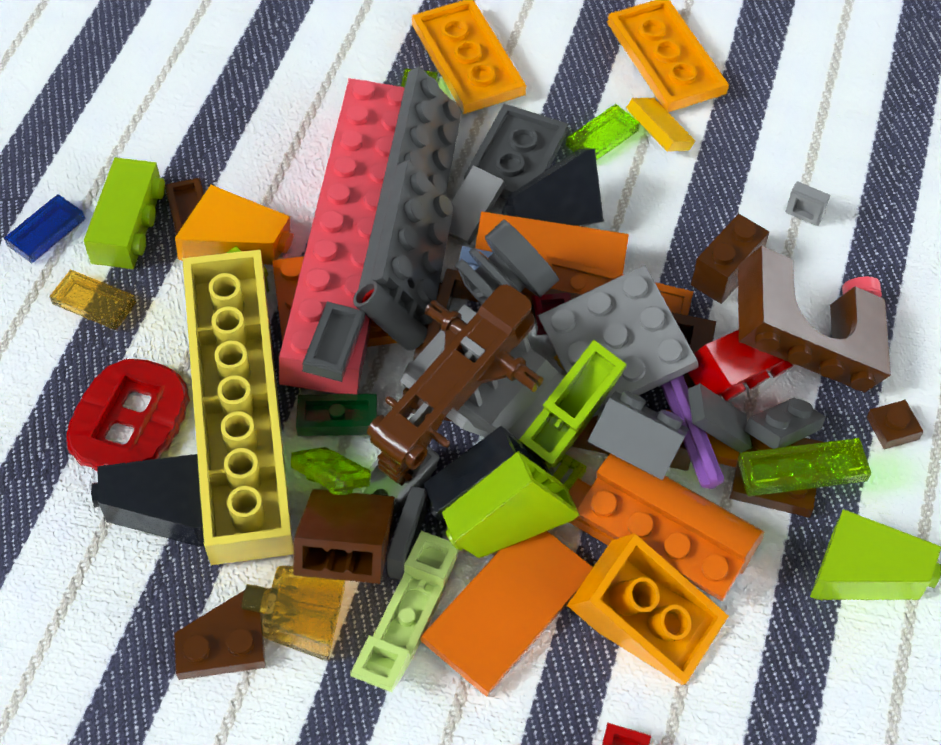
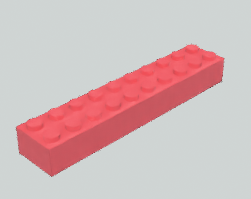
[279,78,405,394]

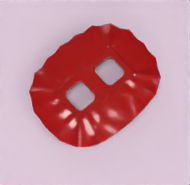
[66,359,190,472]

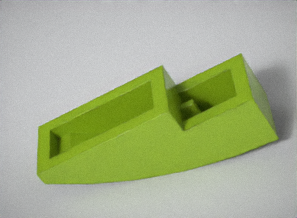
[519,340,627,469]

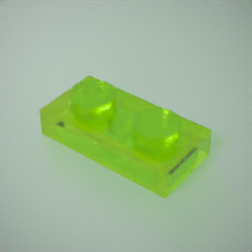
[291,447,371,495]

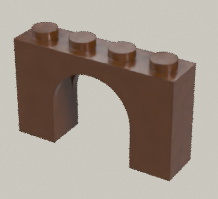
[738,246,891,393]

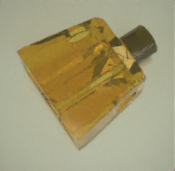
[241,566,346,661]

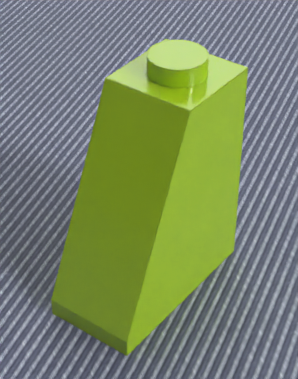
[442,452,580,559]
[810,509,941,600]

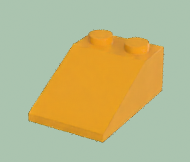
[567,533,728,685]

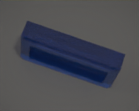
[4,194,85,264]

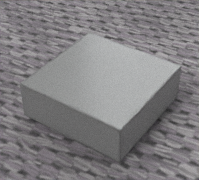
[785,181,830,226]

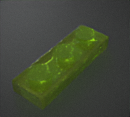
[738,438,872,497]

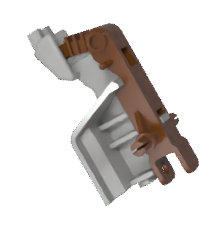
[363,284,565,513]

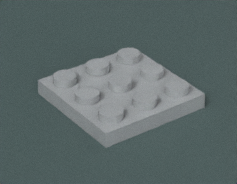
[538,265,699,417]

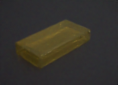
[49,269,136,330]

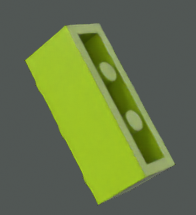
[83,157,165,269]

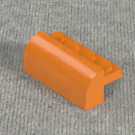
[577,454,764,602]

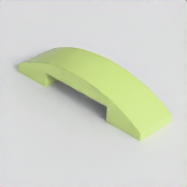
[351,531,459,692]

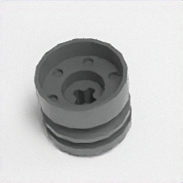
[454,219,559,305]

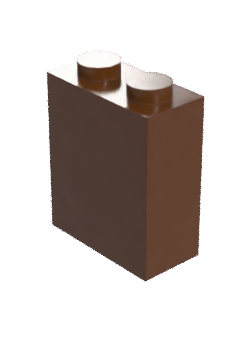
[293,489,395,584]

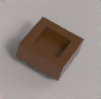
[866,399,924,449]

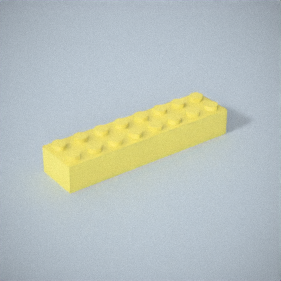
[182,250,294,565]

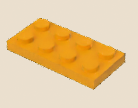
[412,0,526,114]
[607,0,729,112]

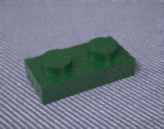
[296,394,378,436]

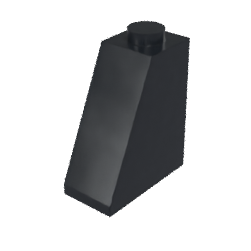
[503,148,604,226]
[424,426,551,521]
[91,454,204,547]

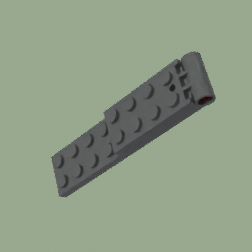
[353,66,462,351]

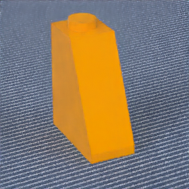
[175,185,294,265]

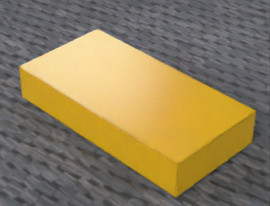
[626,98,695,152]

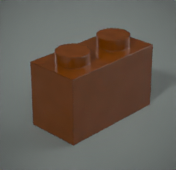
[691,213,770,304]

